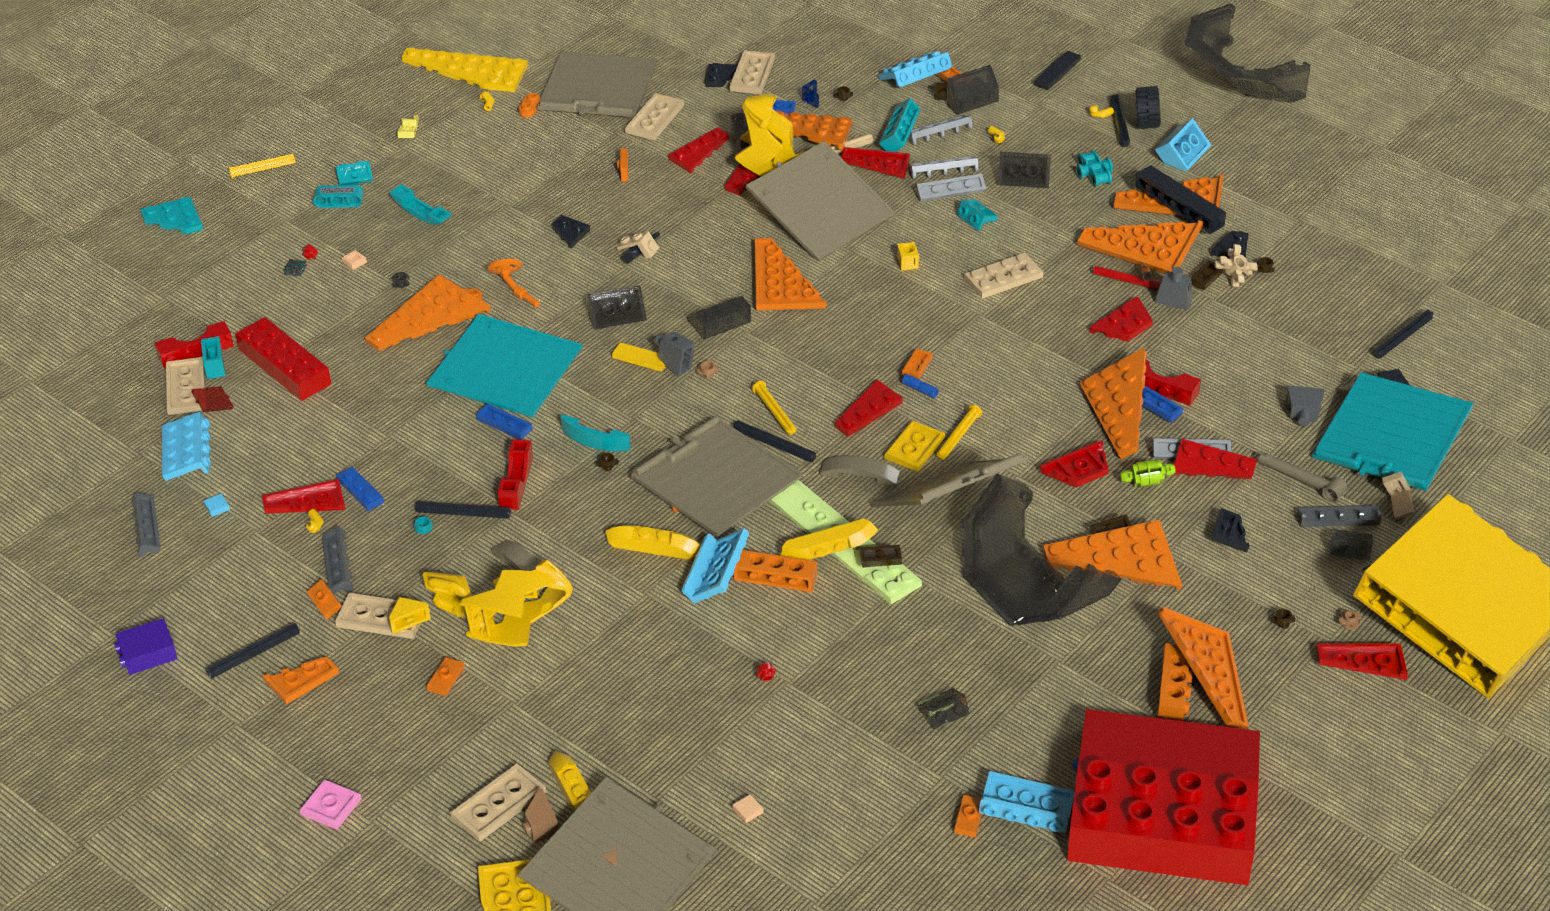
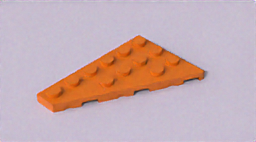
[776,111,853,150]
[1114,174,1224,216]
[1078,221,1203,273]
[755,238,826,311]
[365,274,491,351]
[1079,348,1147,460]
[1043,519,1182,589]
[1158,607,1249,729]

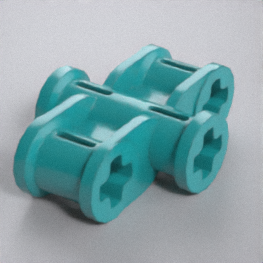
[1076,150,1113,187]

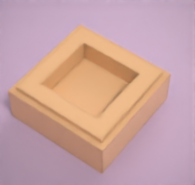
[342,250,367,270]
[732,795,763,823]

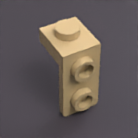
[616,231,659,259]
[1382,471,1414,520]

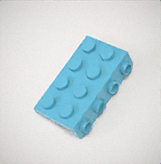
[878,51,952,87]
[162,412,211,481]
[682,528,749,604]
[979,771,1075,834]

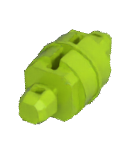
[1120,459,1176,487]

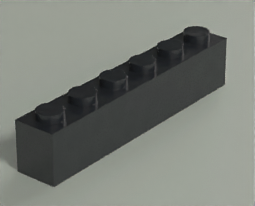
[1135,165,1226,234]

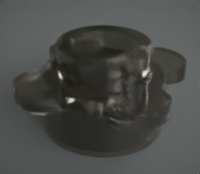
[392,272,410,288]

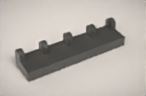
[131,493,161,557]
[1297,506,1382,527]
[322,526,353,594]

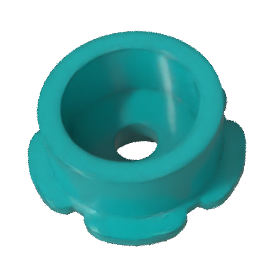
[414,516,433,534]

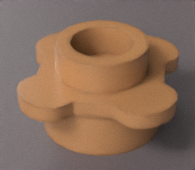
[697,361,719,378]
[1339,609,1362,630]

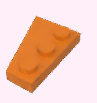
[263,656,339,705]

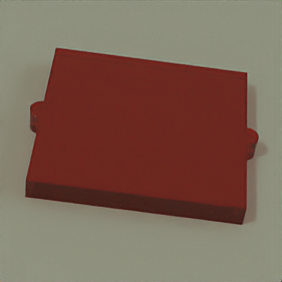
[191,386,234,412]

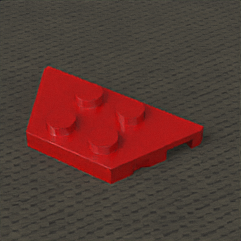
[1090,296,1153,342]
[1039,440,1109,488]

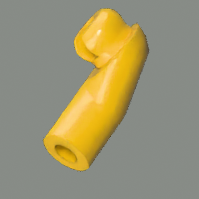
[479,91,495,111]
[1089,105,1114,118]
[988,126,1005,144]
[306,509,324,533]

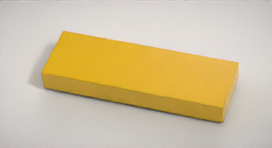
[612,342,666,372]

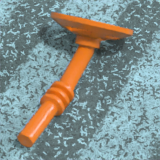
[487,259,540,307]

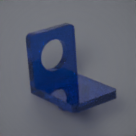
[802,80,819,108]

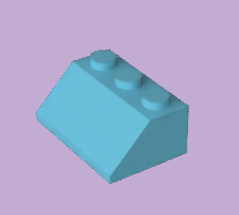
[1155,118,1211,171]

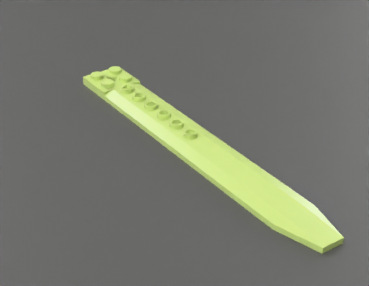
[769,480,922,604]

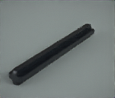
[1110,94,1130,147]
[1373,310,1434,359]
[733,420,816,462]
[415,501,511,519]
[205,623,300,679]

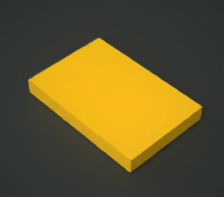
[885,421,945,472]

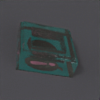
[284,259,307,276]

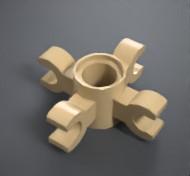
[1215,244,1258,287]

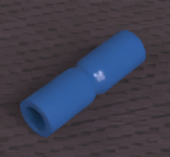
[902,374,939,398]

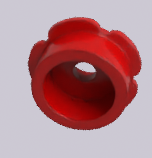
[302,244,318,260]
[756,663,776,681]

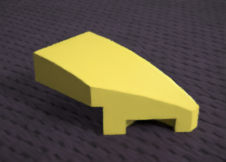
[397,115,419,138]

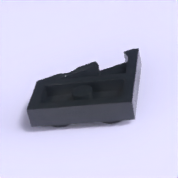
[706,63,738,87]
[552,215,590,248]
[1211,231,1249,258]
[1210,508,1250,553]

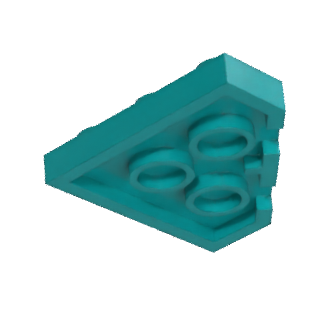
[140,196,203,234]

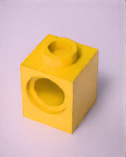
[897,242,919,271]

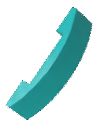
[390,184,452,224]
[561,414,631,451]

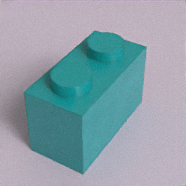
[201,336,226,379]

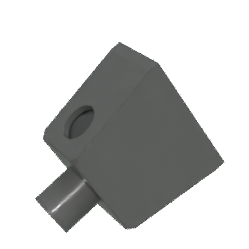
[1155,267,1193,310]
[654,332,695,377]
[1286,385,1325,426]

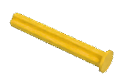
[228,154,295,179]
[752,381,797,435]
[937,405,982,460]

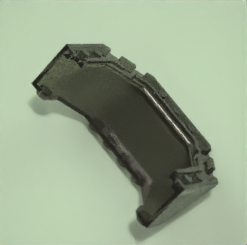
[1185,3,1311,103]
[962,473,1122,626]

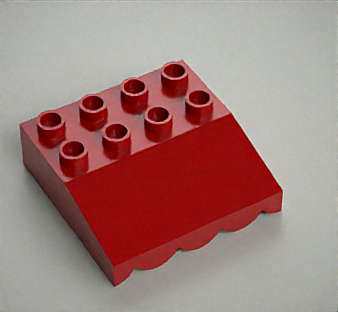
[1067,709,1260,886]

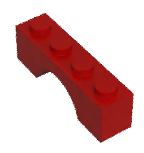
[155,321,234,369]
[1144,360,1201,406]
[498,439,533,510]

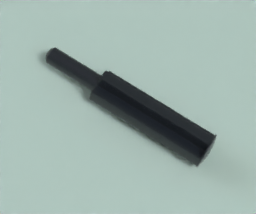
[621,232,660,264]

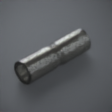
[1138,263,1153,281]

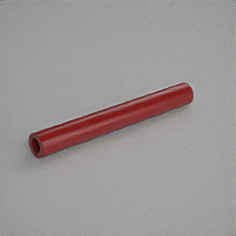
[1093,266,1161,290]

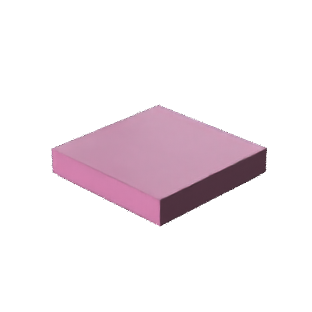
[300,779,362,830]

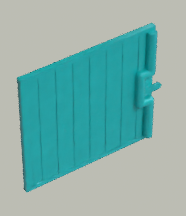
[426,314,583,418]
[1312,372,1474,491]

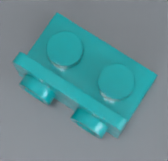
[336,161,373,185]
[956,199,998,230]

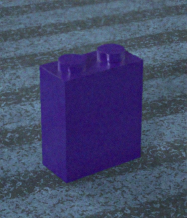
[114,618,178,675]

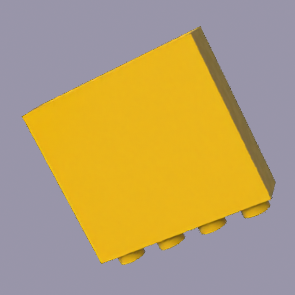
[1353,494,1550,699]

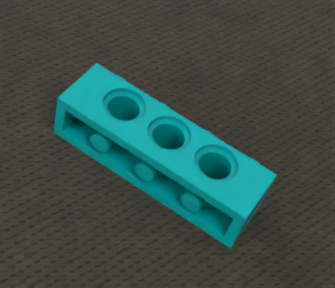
[879,97,921,152]

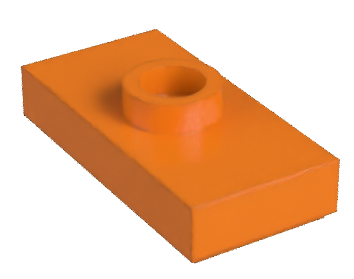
[617,148,628,182]
[902,349,933,379]
[306,579,342,619]
[426,657,465,696]
[954,795,982,838]

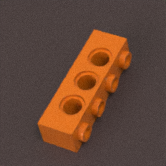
[734,550,818,592]
[1158,643,1193,721]

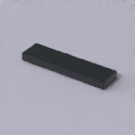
[1034,50,1081,90]

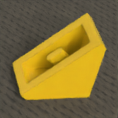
[389,597,431,634]

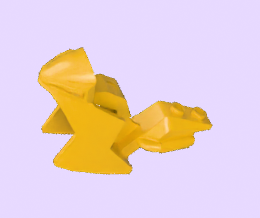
[735,94,806,177]
[423,560,573,647]

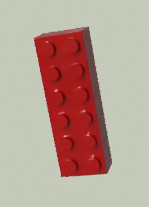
[235,317,332,401]

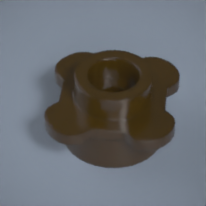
[834,86,853,101]
[1257,257,1275,273]
[596,453,619,471]
[1271,608,1296,629]

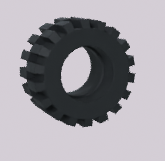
[1135,86,1161,129]

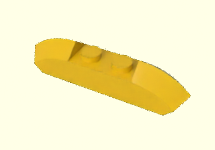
[781,518,878,560]
[605,525,701,560]
[548,751,591,813]

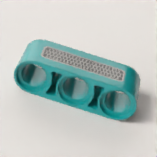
[313,185,364,208]

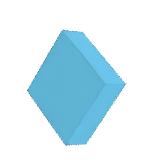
[204,494,230,517]

